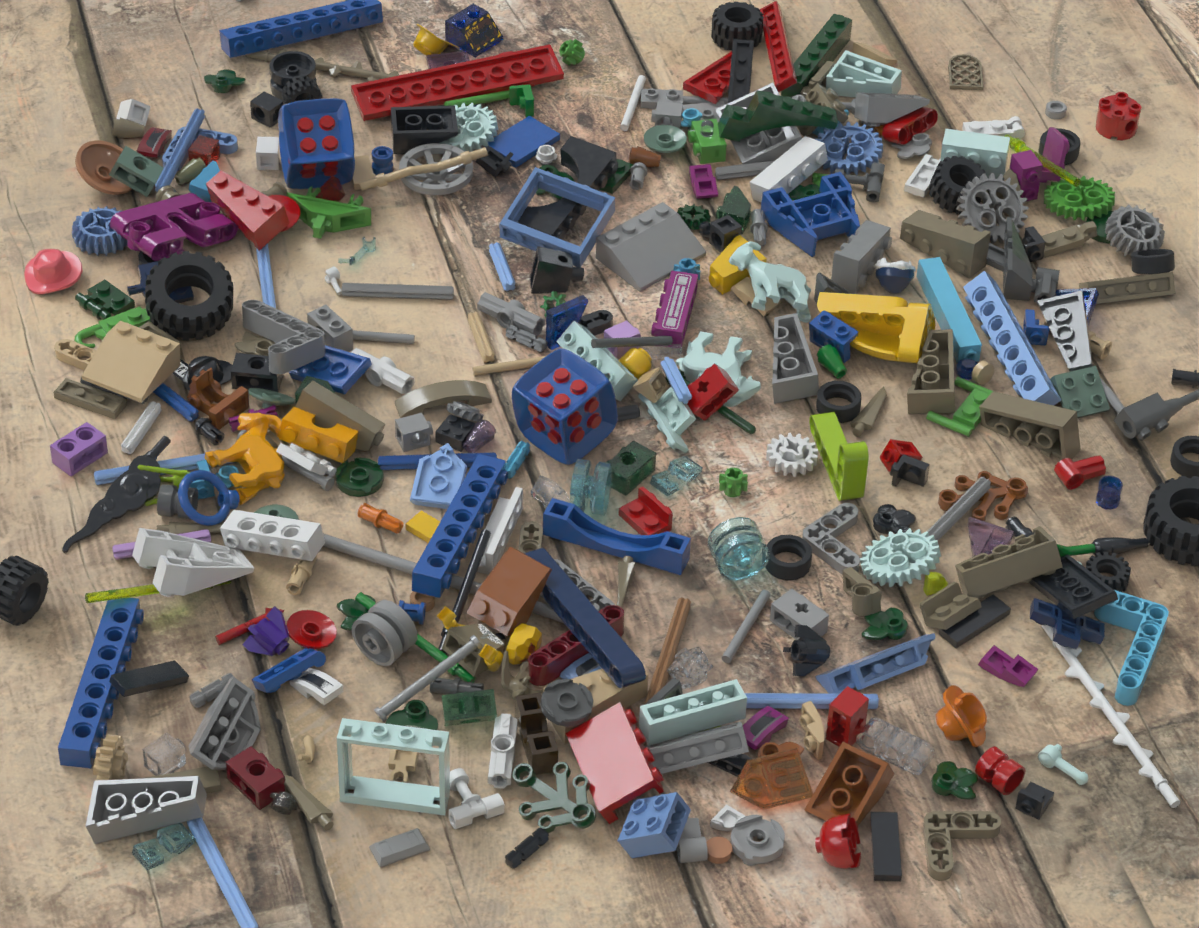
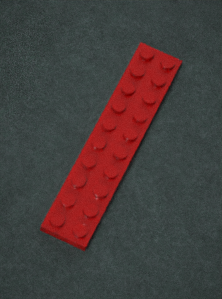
[351,44,564,121]

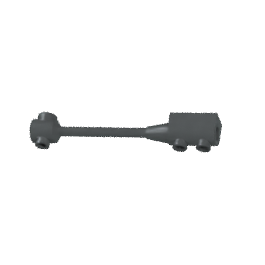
[1114,389,1199,441]

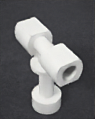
[448,768,505,829]

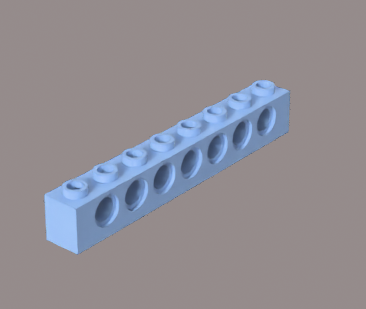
[963,271,1061,406]

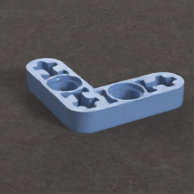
[162,127,238,171]

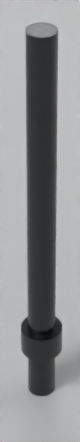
[438,529,491,655]

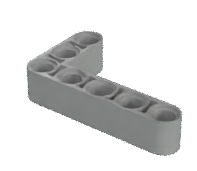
[242,300,325,374]

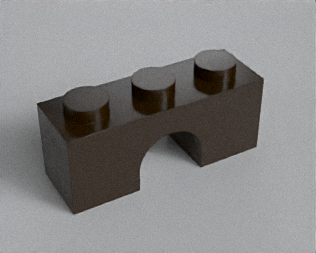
[515,692,558,775]

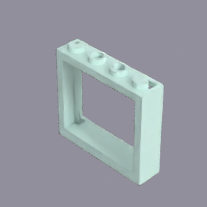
[337,718,450,816]

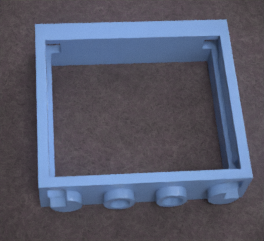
[499,167,615,267]

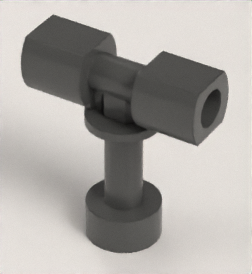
[835,163,885,202]

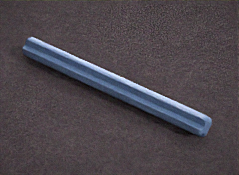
[155,108,205,192]

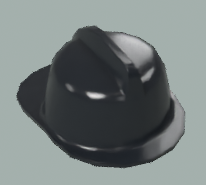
[183,356,232,391]

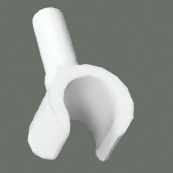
[325,266,342,295]

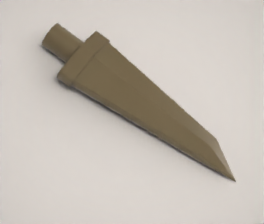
[850,386,887,437]
[157,522,223,534]
[284,774,334,831]

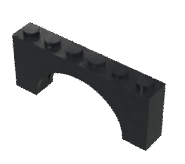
[517,136,618,240]

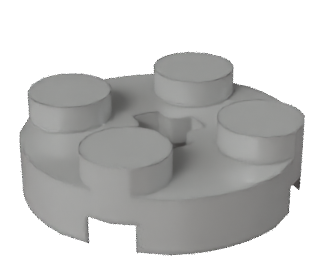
[730,815,785,866]

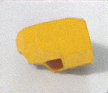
[506,623,542,665]

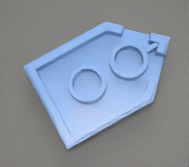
[410,443,467,509]

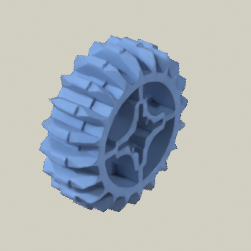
[72,206,128,256]

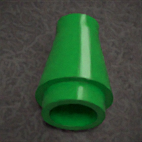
[817,345,847,379]

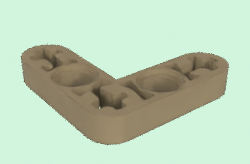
[923,811,1001,881]

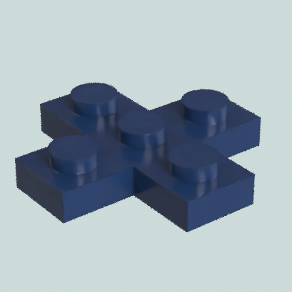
[1030,598,1105,650]

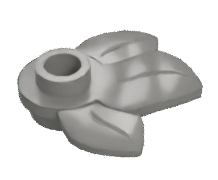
[892,133,932,159]

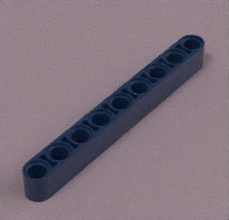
[524,548,646,688]

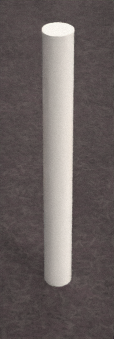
[620,75,646,131]

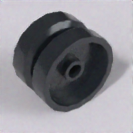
[269,51,317,101]

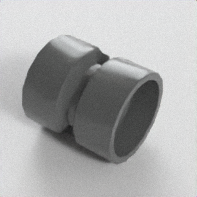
[157,484,198,519]

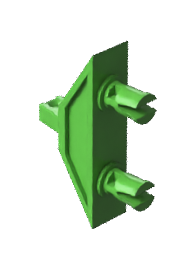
[287,186,372,239]

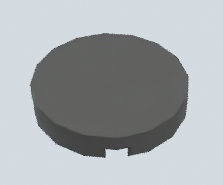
[540,679,594,727]

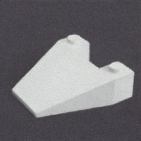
[132,528,254,597]

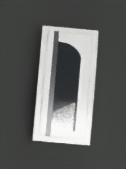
[290,668,343,705]

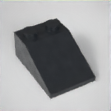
[391,105,458,155]

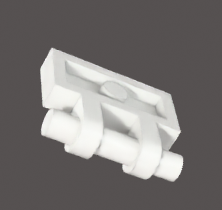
[276,443,337,477]

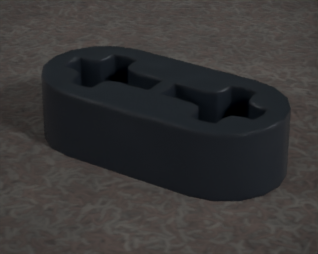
[574,310,613,336]

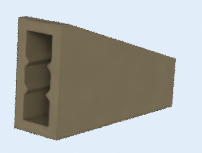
[295,381,385,452]

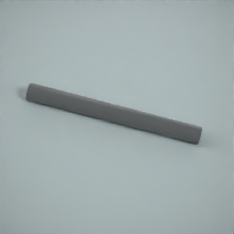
[591,336,673,348]

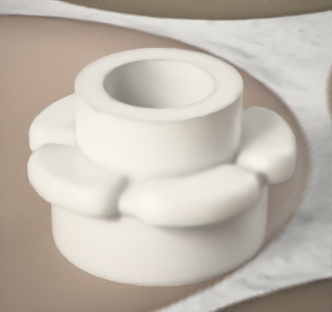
[536,145,557,164]

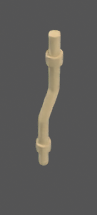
[360,147,488,191]

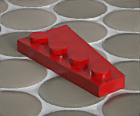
[683,51,732,104]

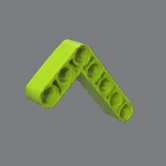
[809,412,869,501]

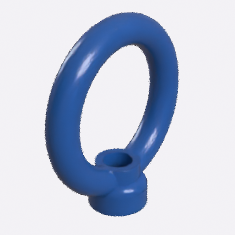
[178,470,239,526]

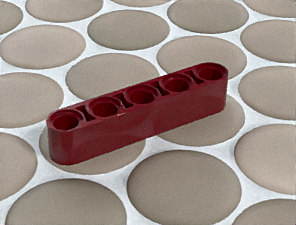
[528,605,624,686]

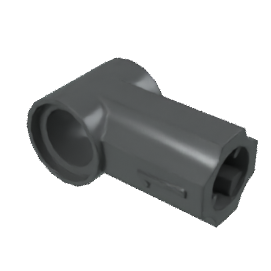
[1034,267,1060,306]

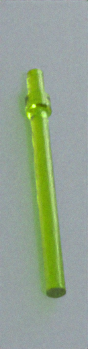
[1004,134,1081,187]
[85,580,231,603]

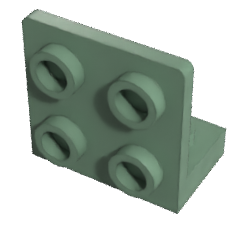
[1050,366,1110,418]

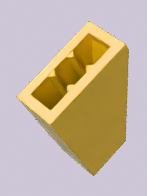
[709,235,767,295]

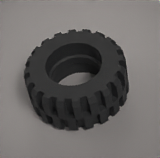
[145,251,234,341]
[1143,476,1199,566]

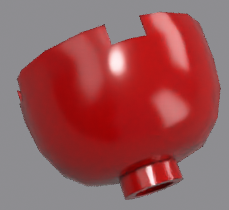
[815,814,861,869]

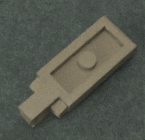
[801,61,835,97]
[1041,221,1097,258]

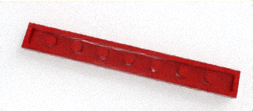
[760,1,797,92]

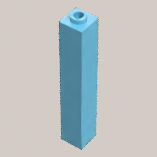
[916,257,982,364]

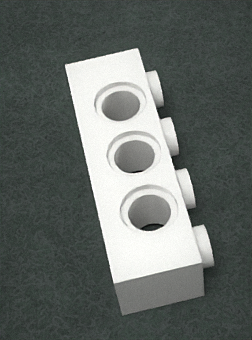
[220,510,325,561]

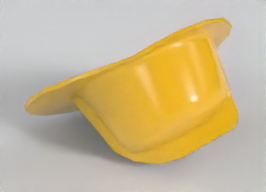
[413,24,460,57]

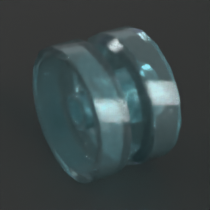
[570,459,612,515]
[707,517,770,580]

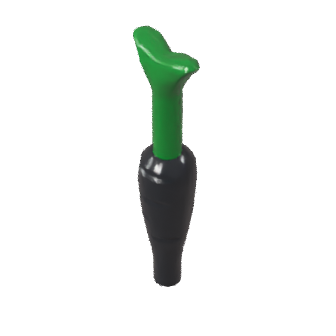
[1057,537,1149,557]

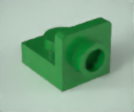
[509,84,534,117]

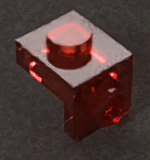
[315,175,346,202]

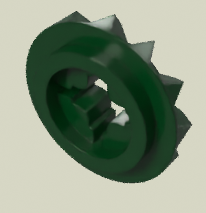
[677,204,711,230]

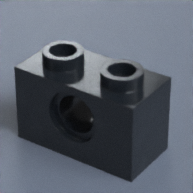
[231,353,283,392]

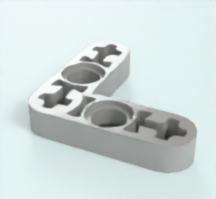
[802,503,860,575]

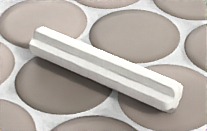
[121,401,162,454]

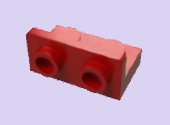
[618,486,673,535]

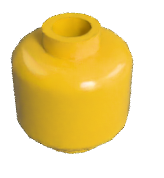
[619,348,652,380]

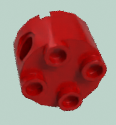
[1095,92,1142,141]

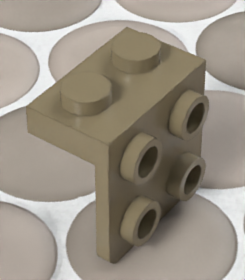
[797,83,849,137]

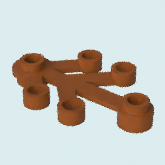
[938,471,1028,524]

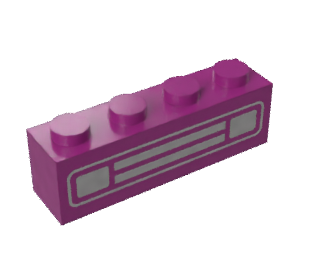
[651,271,698,350]

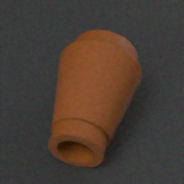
[628,146,661,167]

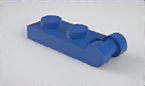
[252,648,326,693]

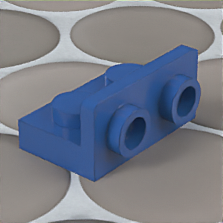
[809,311,858,363]

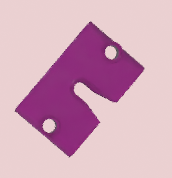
[110,193,238,261]

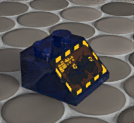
[445,3,503,58]

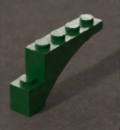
[718,90,838,142]

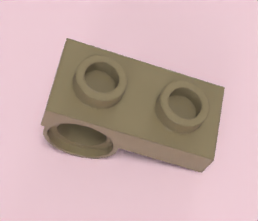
[843,567,882,616]

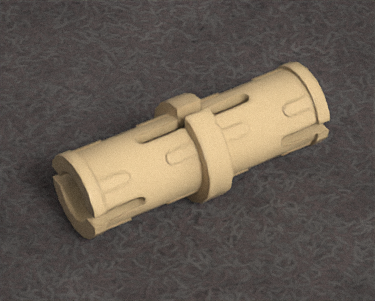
[286,556,317,595]

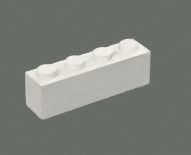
[749,136,828,202]

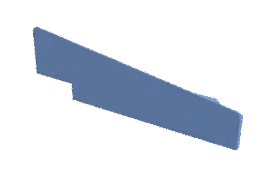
[815,633,936,693]

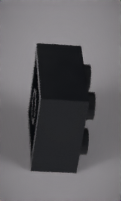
[435,414,476,452]

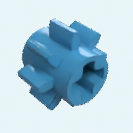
[674,258,701,280]

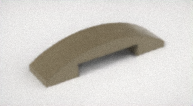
[395,380,492,418]

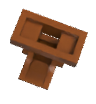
[187,368,249,430]

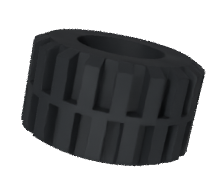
[711,2,764,50]
[929,156,988,215]
[0,556,49,626]

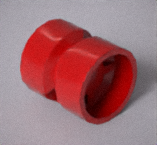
[975,746,1026,795]

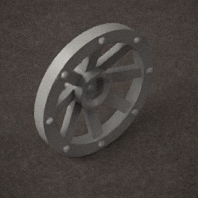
[399,143,473,195]

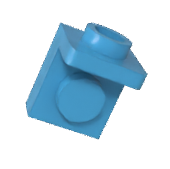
[189,460,215,500]

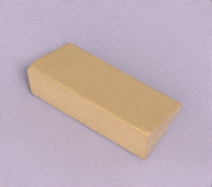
[852,42,897,67]
[633,367,669,403]

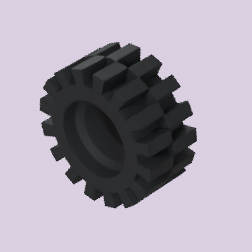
[281,76,323,104]
[1086,552,1131,592]

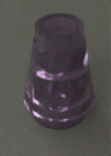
[463,420,496,453]

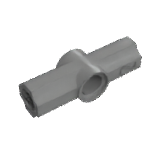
[477,292,545,336]

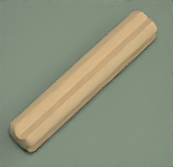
[467,311,495,363]

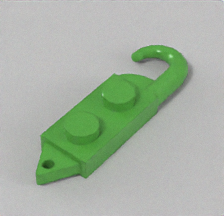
[74,306,151,348]

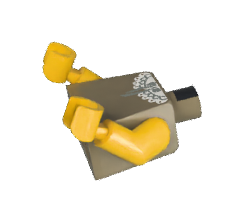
[437,606,506,677]

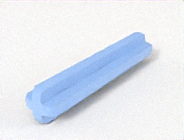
[489,242,515,291]
[661,357,692,404]

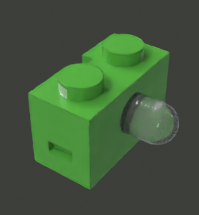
[688,119,727,164]

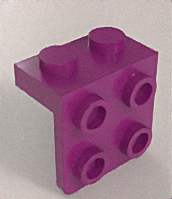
[1038,127,1069,183]

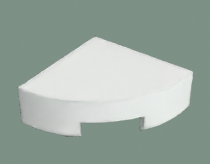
[710,804,745,831]

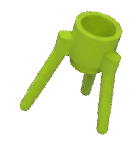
[138,465,190,506]

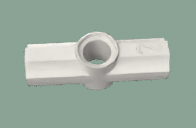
[351,348,415,394]
[488,713,518,789]

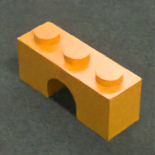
[279,407,359,463]

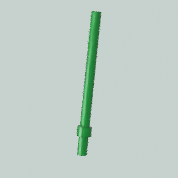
[355,592,476,683]

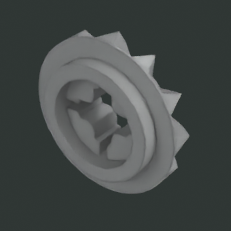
[446,401,484,422]

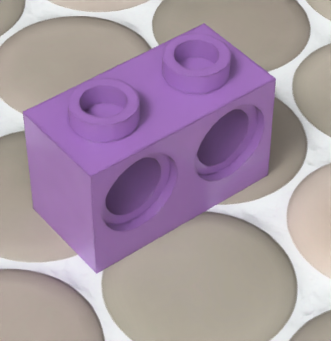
[50,422,108,476]

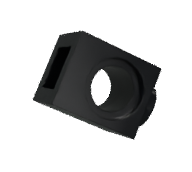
[250,91,284,128]
[709,215,742,253]

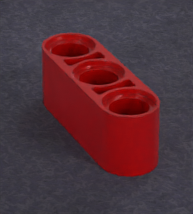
[882,107,938,145]

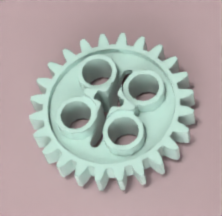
[440,103,498,152]
[860,528,941,587]

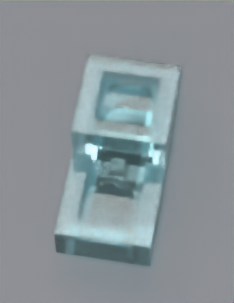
[650,456,703,496]
[132,823,196,870]

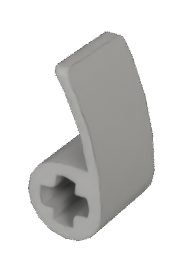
[676,818,708,863]

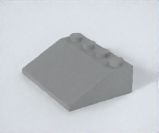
[715,83,802,164]
[596,202,706,292]

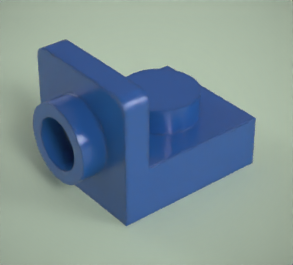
[1023,309,1049,346]

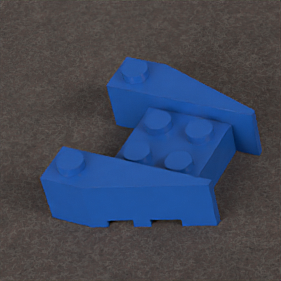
[761,172,860,257]

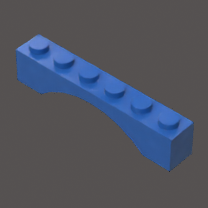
[543,498,691,575]

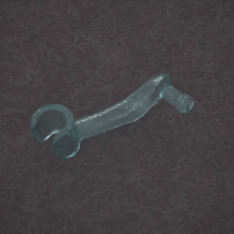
[338,237,376,265]

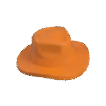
[936,685,987,747]

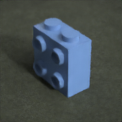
[618,792,691,858]

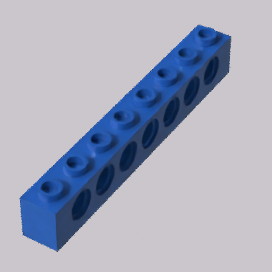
[219,0,383,58]
[412,454,508,598]
[58,595,144,769]

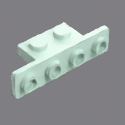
[638,387,696,453]

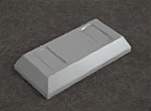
[369,828,430,867]

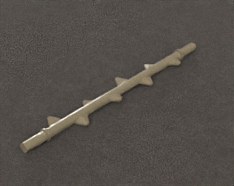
[246,48,399,82]

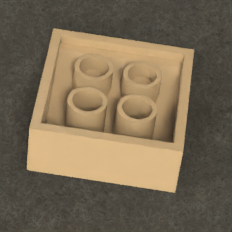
[81,321,180,403]

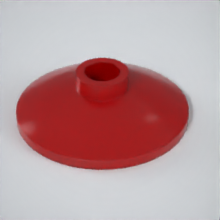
[286,610,337,649]

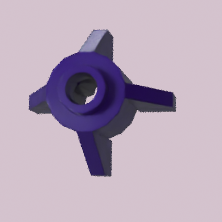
[242,606,290,656]

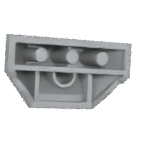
[188,677,261,770]

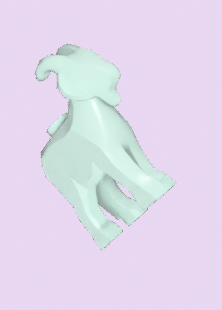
[729,241,811,323]
[675,331,761,407]

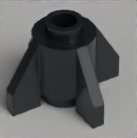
[783,625,830,676]

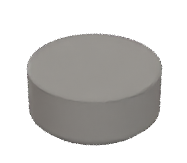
[1045,101,1067,119]

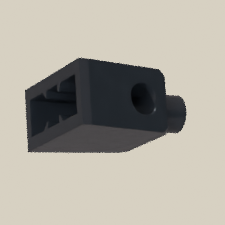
[529,246,584,294]

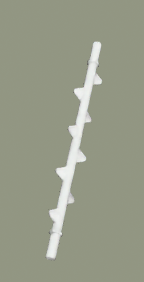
[1042,625,1180,808]

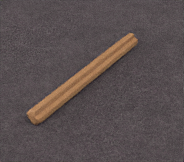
[644,597,691,704]

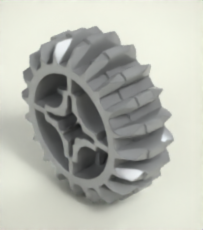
[1105,204,1165,257]

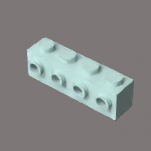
[556,321,638,402]
[639,679,747,746]

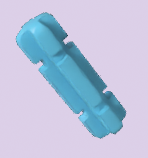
[505,441,530,479]

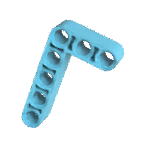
[1094,590,1169,706]

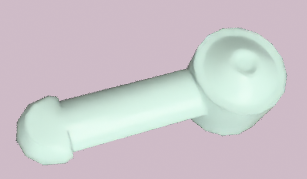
[1038,744,1088,785]

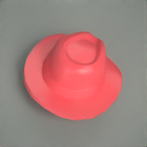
[24,249,83,294]

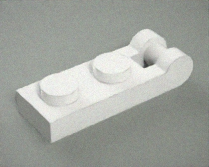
[962,116,1025,140]
[904,154,941,197]

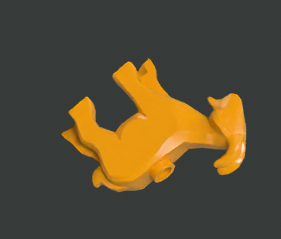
[205,413,285,505]

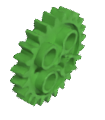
[1044,176,1115,220]

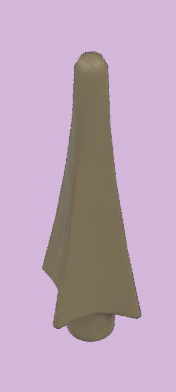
[617,556,635,608]

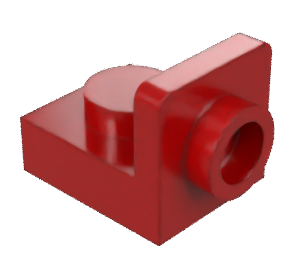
[880,439,923,472]

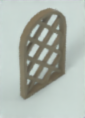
[948,54,983,90]

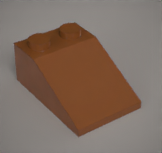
[467,547,552,636]
[804,742,894,826]

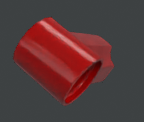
[1054,455,1106,490]

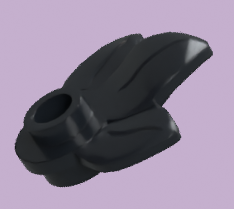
[873,504,916,534]

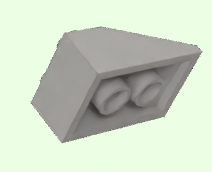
[854,92,930,127]

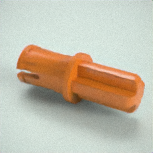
[357,503,404,534]

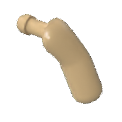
[298,735,315,763]

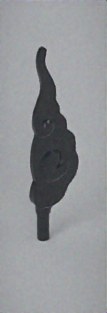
[62,436,171,553]

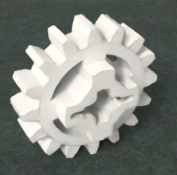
[766,433,818,477]

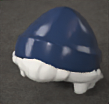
[873,258,916,294]

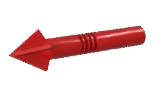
[215,608,284,645]

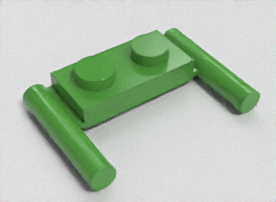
[926,377,993,437]

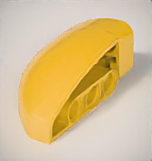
[817,292,936,363]

